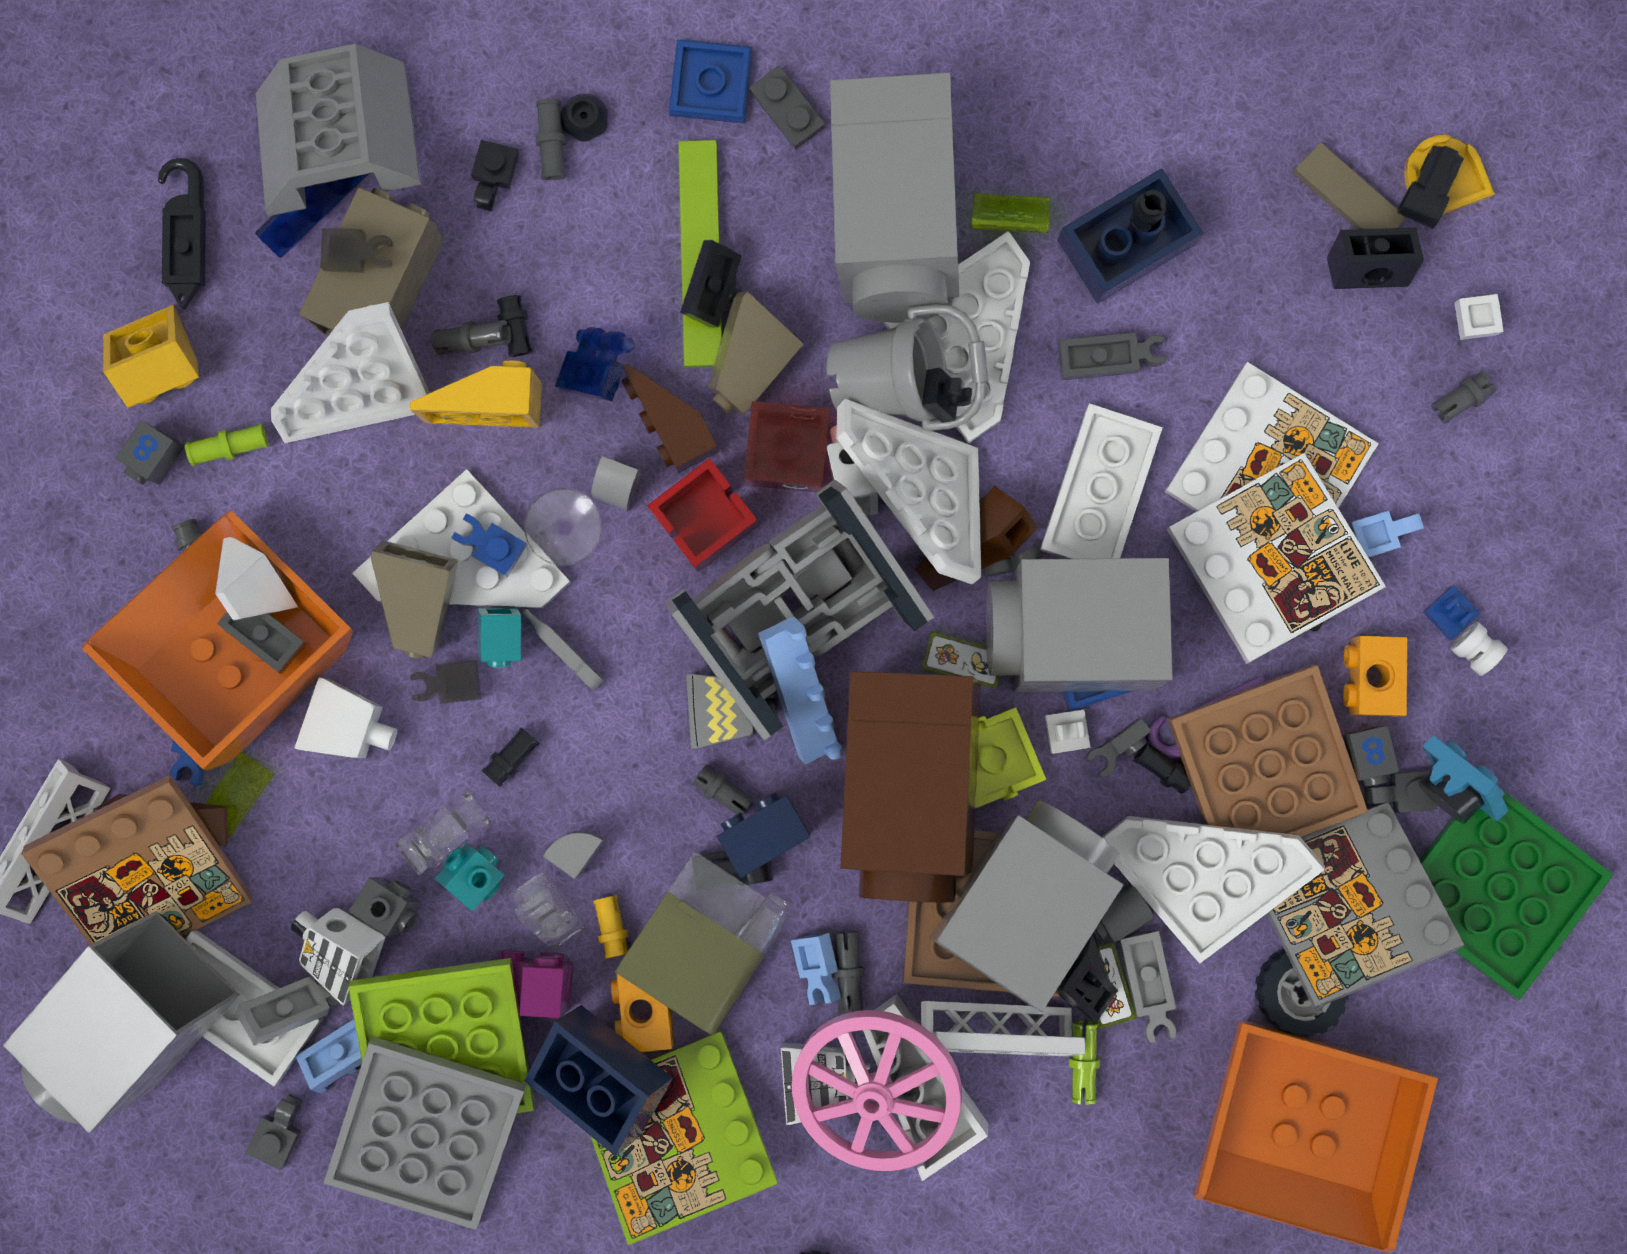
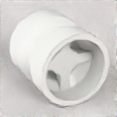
[1450,621,1508,676]

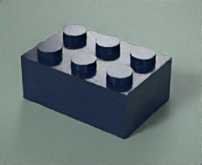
[1057,168,1203,304]
[524,1005,673,1156]

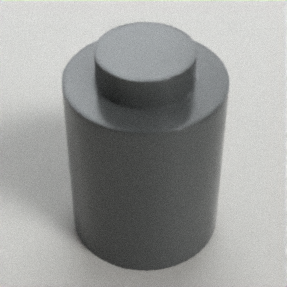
[1095,885,1154,944]

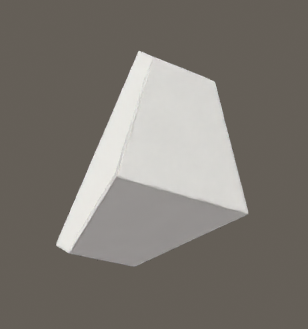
[215,537,298,621]

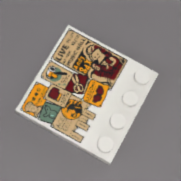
[1165,362,1379,512]
[1167,453,1386,664]

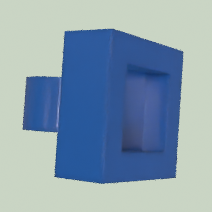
[1423,585,1481,640]

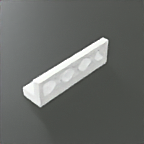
[0,759,111,924]
[921,1001,1085,1057]

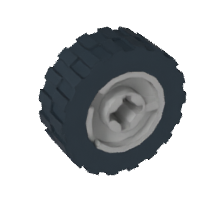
[1255,949,1348,1037]

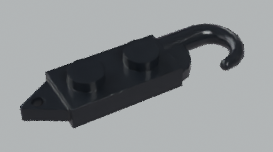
[158,158,206,310]

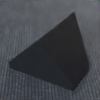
[1055,932,1118,1023]

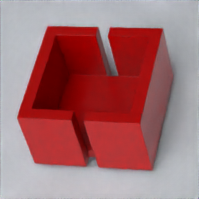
[647,458,759,572]

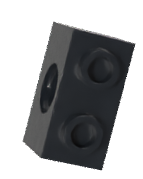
[1327,227,1424,289]

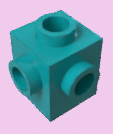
[434,843,505,912]

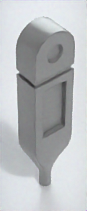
[522,609,604,691]

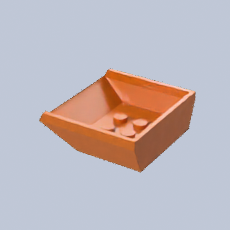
[81,509,353,771]
[1193,1020,1438,1253]

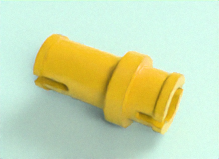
[593,895,630,959]

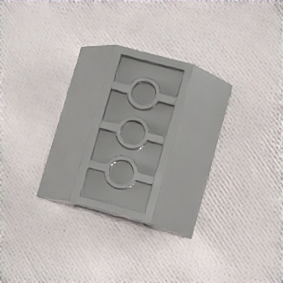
[256,43,421,216]

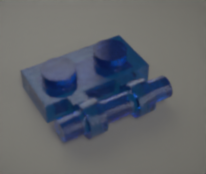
[555,327,635,402]

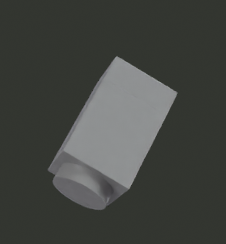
[830,72,959,323]

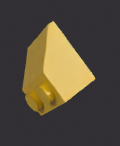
[103,304,199,408]

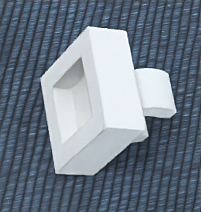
[1454,294,1504,340]
[1045,709,1091,754]

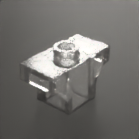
[510,871,586,950]

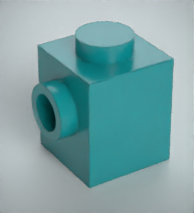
[478,608,521,667]

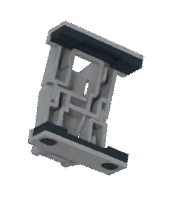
[664,480,934,740]

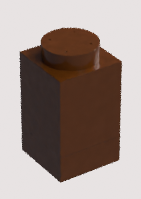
[840,671,981,903]

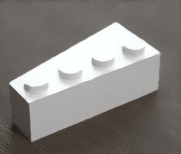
[863,994,989,1181]

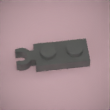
[1058,332,1166,380]

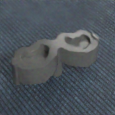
[983,542,1041,576]

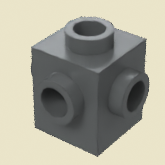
[348,877,421,937]

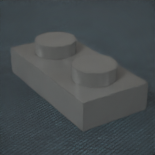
[749,65,825,150]
[217,612,307,674]

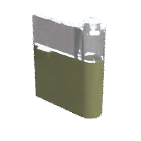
[615,851,792,1035]

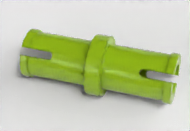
[185,423,269,467]
[1069,1020,1100,1105]

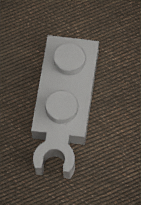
[1119,930,1176,1043]
[236,975,341,1046]

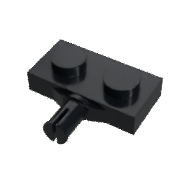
[680,240,744,328]

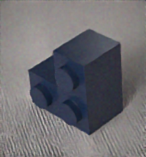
[717,792,810,878]

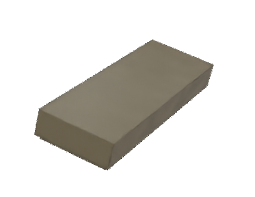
[1293,142,1406,229]

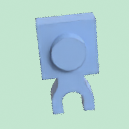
[791,933,841,1005]

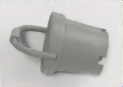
[826,304,989,431]

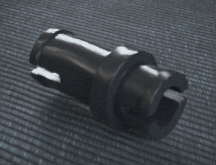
[1130,190,1166,232]
[497,295,533,357]
[481,727,540,787]
[1133,741,1191,794]

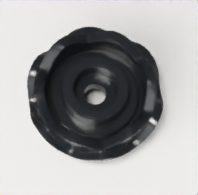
[561,94,608,142]

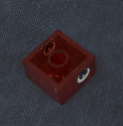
[744,401,830,492]

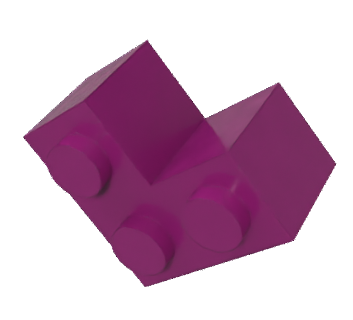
[489,950,573,1018]

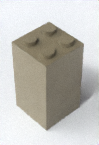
[299,187,444,336]

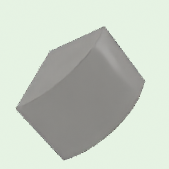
[591,456,642,511]
[543,832,606,879]

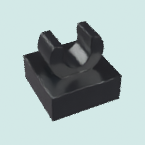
[922,367,972,423]

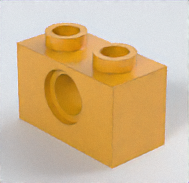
[1343,636,1407,717]
[611,974,675,1052]

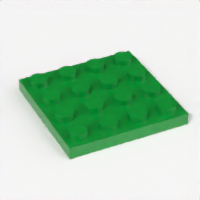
[1419,790,1613,1000]

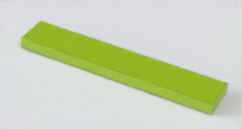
[678,140,722,369]

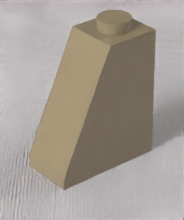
[708,291,804,414]
[371,540,458,659]

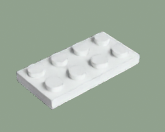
[1040,403,1163,559]
[186,930,324,1086]

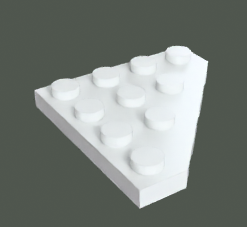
[884,231,1030,444]
[271,302,430,443]
[836,399,981,584]
[352,469,571,608]
[1102,816,1325,964]

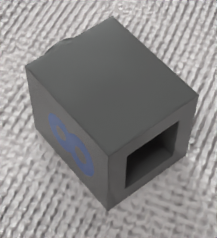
[115,420,185,485]
[1342,726,1400,786]

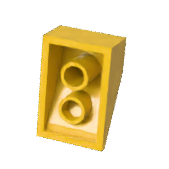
[410,361,542,428]

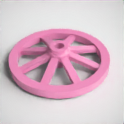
[792,1010,962,1171]

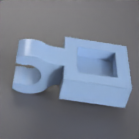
[1348,511,1424,558]

